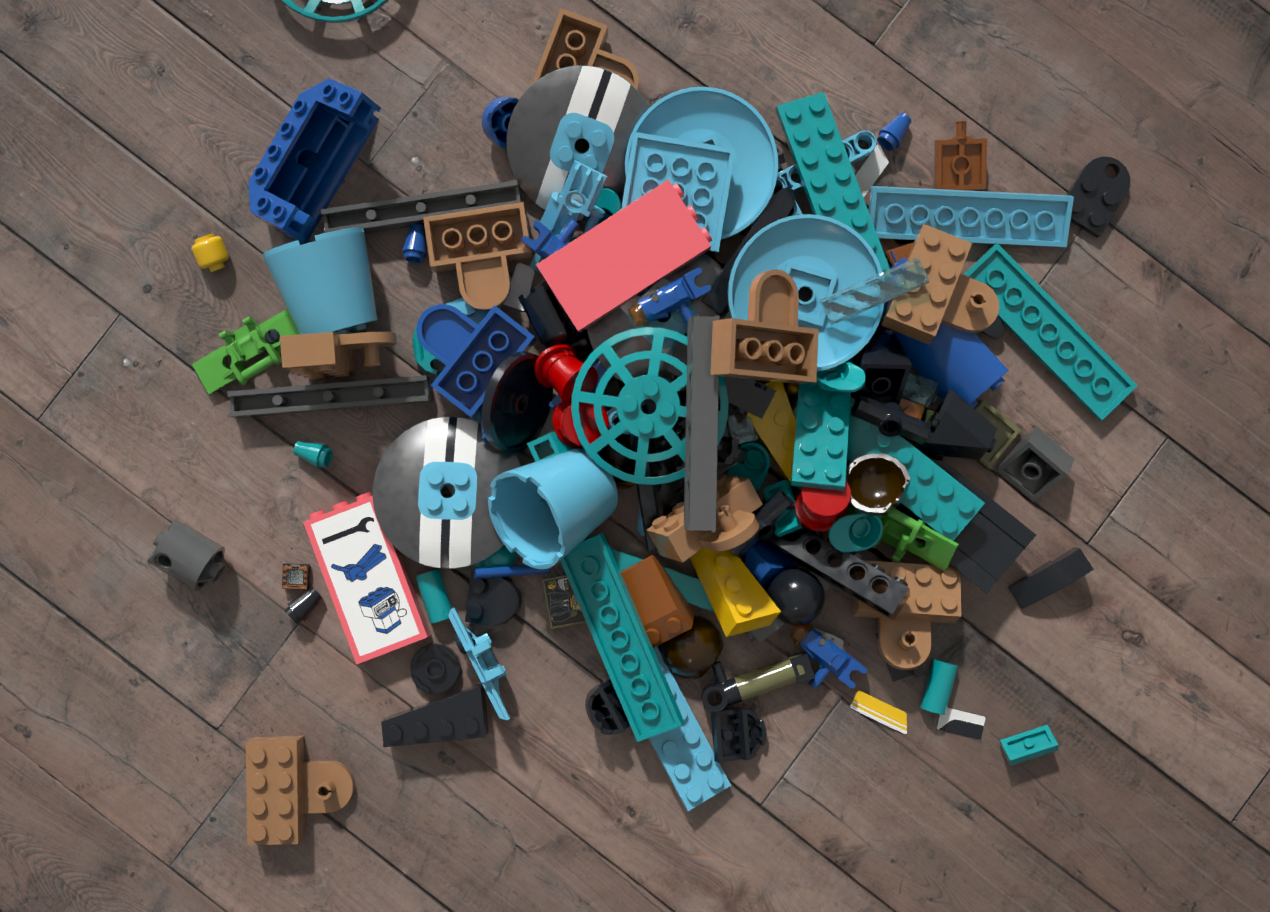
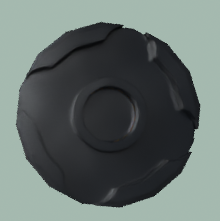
[410,643,461,694]

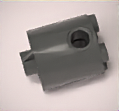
[147,519,225,591]

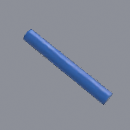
[474,565,550,579]

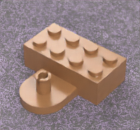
[531,8,639,91]
[423,202,533,311]
[880,224,999,344]
[710,269,819,384]
[280,332,397,380]
[646,474,763,563]
[853,560,961,670]
[246,736,355,845]

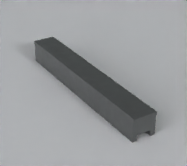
[321,180,523,234]
[684,315,720,532]
[227,375,433,418]

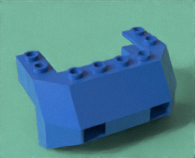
[248,78,381,245]

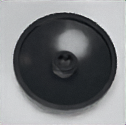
[482,352,553,453]

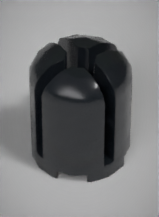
[518,281,583,347]

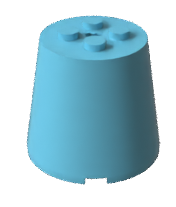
[262,227,378,335]
[488,449,618,569]

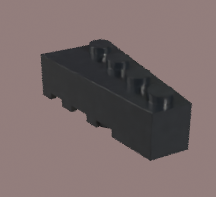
[661,340,776,419]
[381,683,489,747]

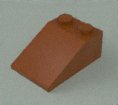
[621,555,695,648]

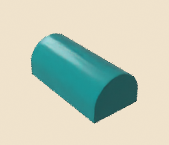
[415,568,453,624]
[920,659,958,715]

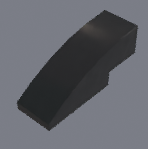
[1008,547,1094,609]

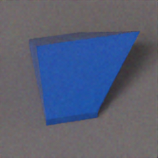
[745,542,798,591]

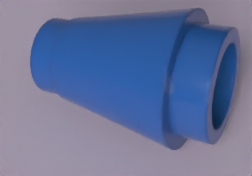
[877,113,912,151]
[402,224,427,263]

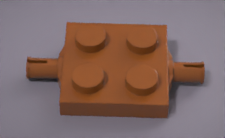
[934,121,987,191]

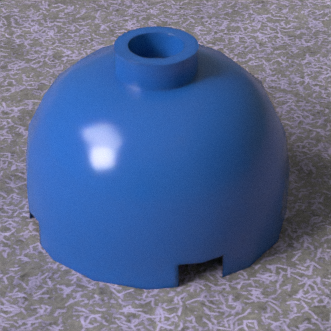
[482,97,519,148]

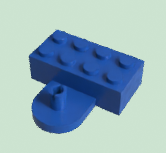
[417,304,537,419]

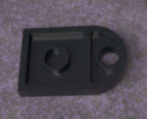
[1066,157,1130,238]

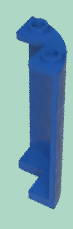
[877,257,1009,408]

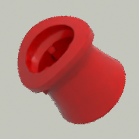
[535,345,598,405]
[552,402,609,447]
[795,480,851,530]

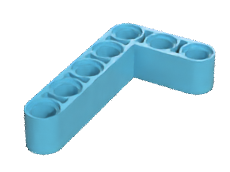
[768,131,877,216]

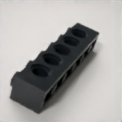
[763,525,910,621]

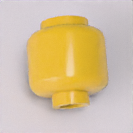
[191,233,229,272]

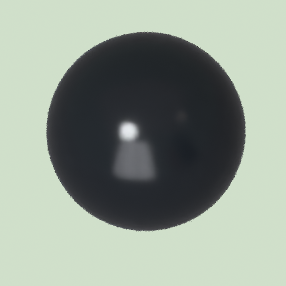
[768,568,825,626]

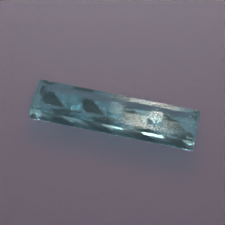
[820,258,929,325]

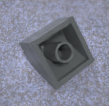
[996,426,1075,502]

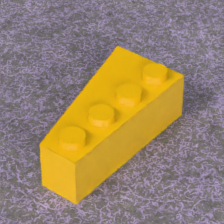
[743,381,796,483]
[690,548,781,637]

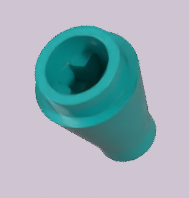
[293,441,333,468]

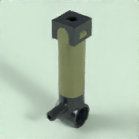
[701,651,815,712]

